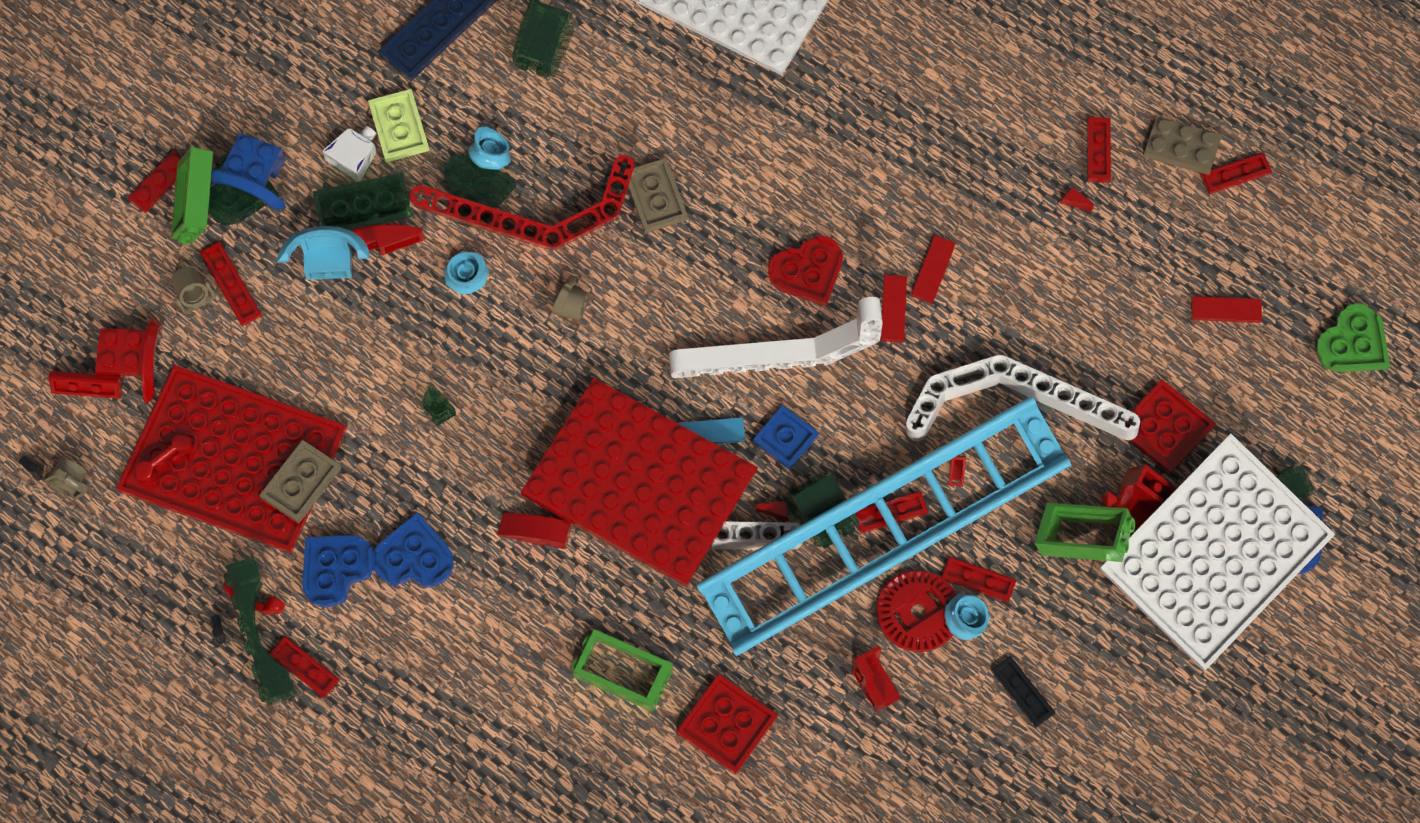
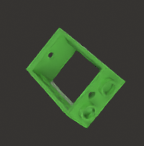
[171,147,213,244]
[1035,503,1135,562]
[571,629,673,712]

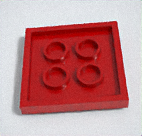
[1127,379,1216,475]
[676,674,778,775]

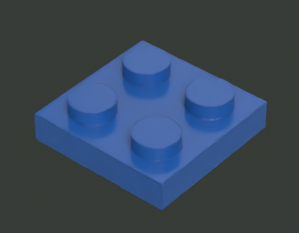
[753,405,819,470]

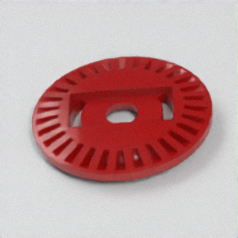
[876,570,957,652]

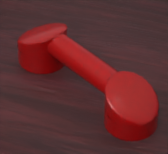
[135,434,193,484]
[222,579,286,615]

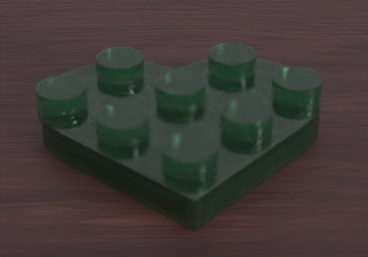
[208,152,280,226]
[444,155,517,228]

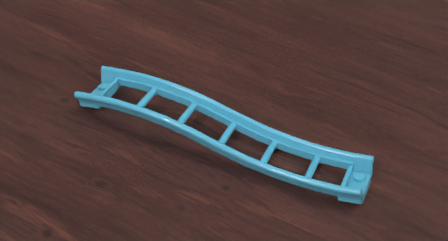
[696,396,1072,656]

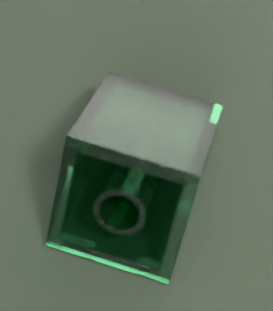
[512,0,574,78]
[781,472,860,548]

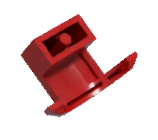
[95,317,162,404]
[1101,464,1177,535]

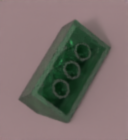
[313,173,412,230]

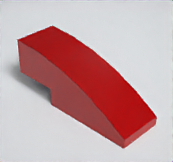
[352,224,425,256]
[497,513,572,550]

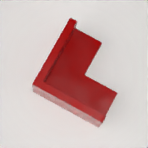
[852,646,901,712]

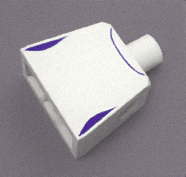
[323,126,376,182]

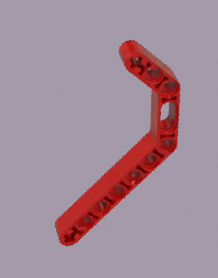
[410,155,634,251]

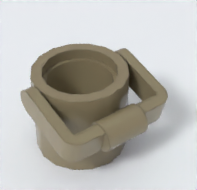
[171,267,216,314]
[553,275,588,321]
[43,457,88,500]

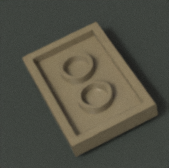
[1144,117,1222,175]
[623,158,688,233]
[259,440,341,524]

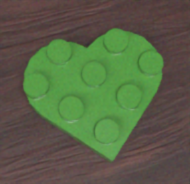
[1316,303,1390,372]

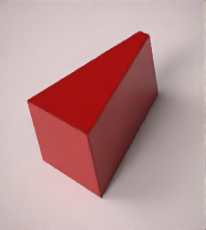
[1061,188,1095,211]
[948,455,966,487]
[756,501,788,522]

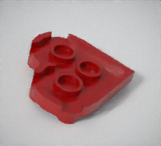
[768,235,843,307]

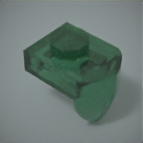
[422,387,456,426]

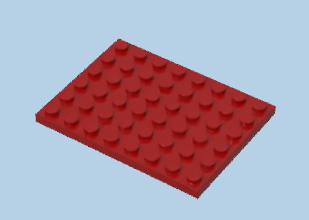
[116,365,347,554]
[521,378,758,587]

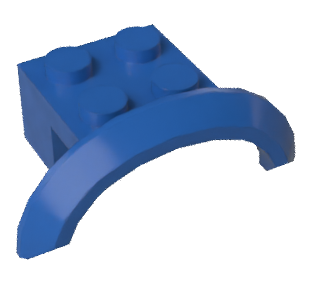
[210,133,286,210]

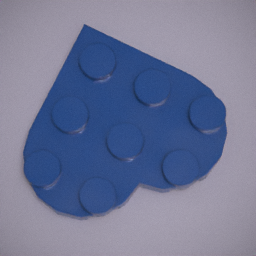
[374,512,454,588]
[302,535,376,608]

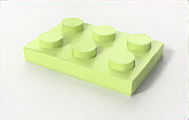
[368,89,430,163]

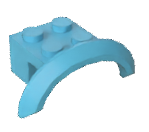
[277,226,370,280]

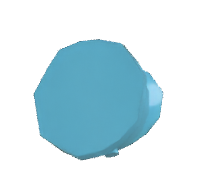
[468,127,511,170]
[444,251,489,295]
[944,594,990,640]

